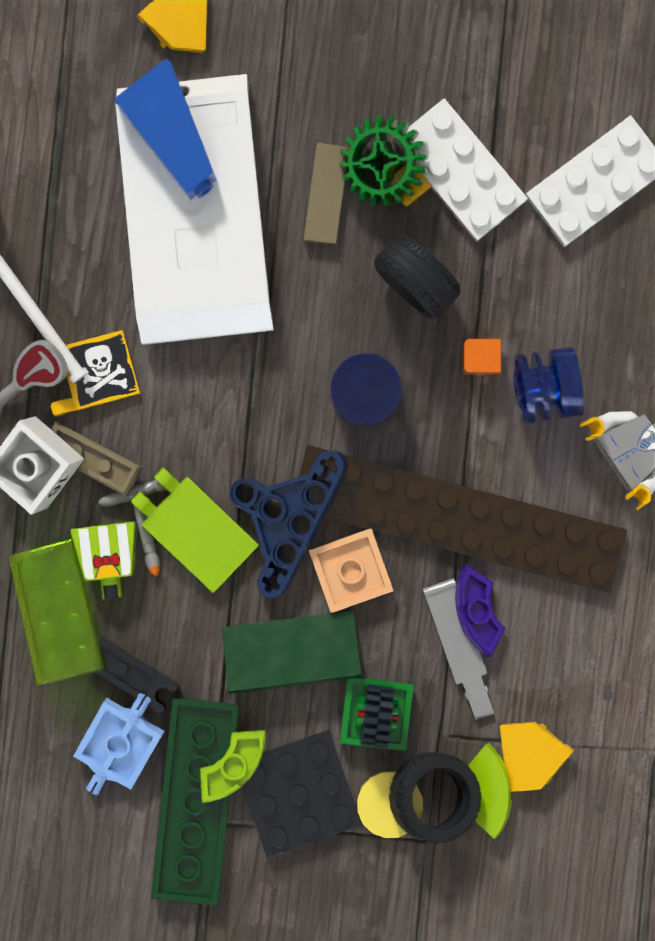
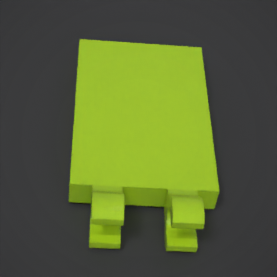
[131,467,259,593]

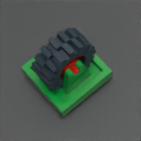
[340,678,414,751]

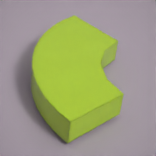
[200,730,266,803]
[468,743,512,839]

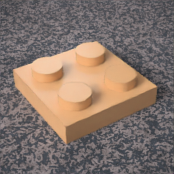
[309,529,393,613]

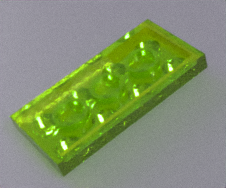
[8,539,104,686]

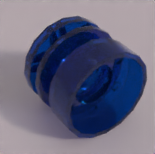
[513,347,584,424]

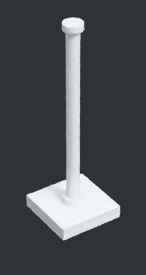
[0,255,89,384]

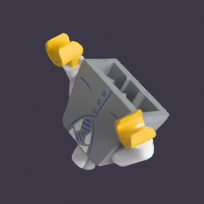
[579,411,655,510]

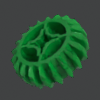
[339,116,429,206]

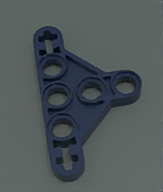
[229,450,348,598]

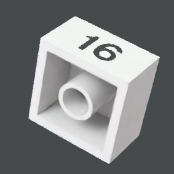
[0,416,84,515]

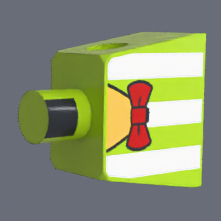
[71,522,137,599]

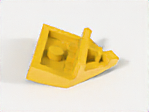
[136,0,207,53]
[500,722,575,792]

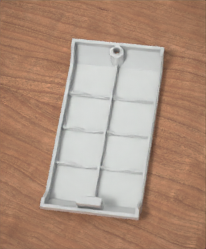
[116,74,274,345]

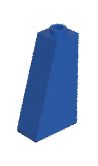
[114,58,217,200]

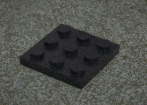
[242,729,362,858]

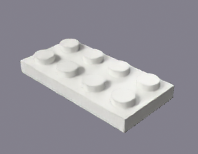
[393,98,528,242]
[525,115,655,247]

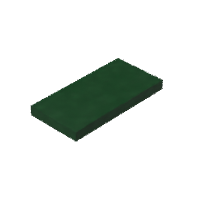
[222,611,362,694]

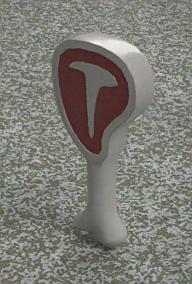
[0,340,68,417]

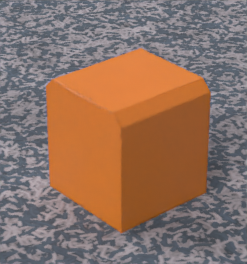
[462,339,501,375]

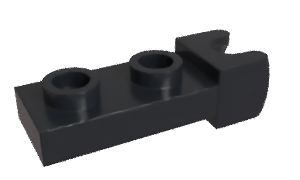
[84,637,180,714]

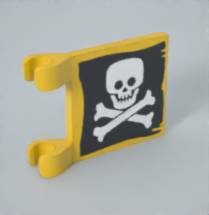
[51,330,140,417]

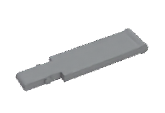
[423,578,494,720]

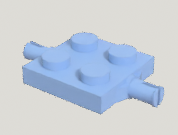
[73,693,164,795]

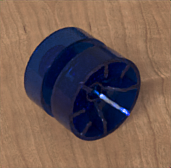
[331,353,402,428]

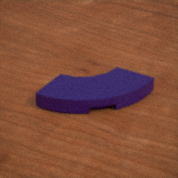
[455,565,506,657]

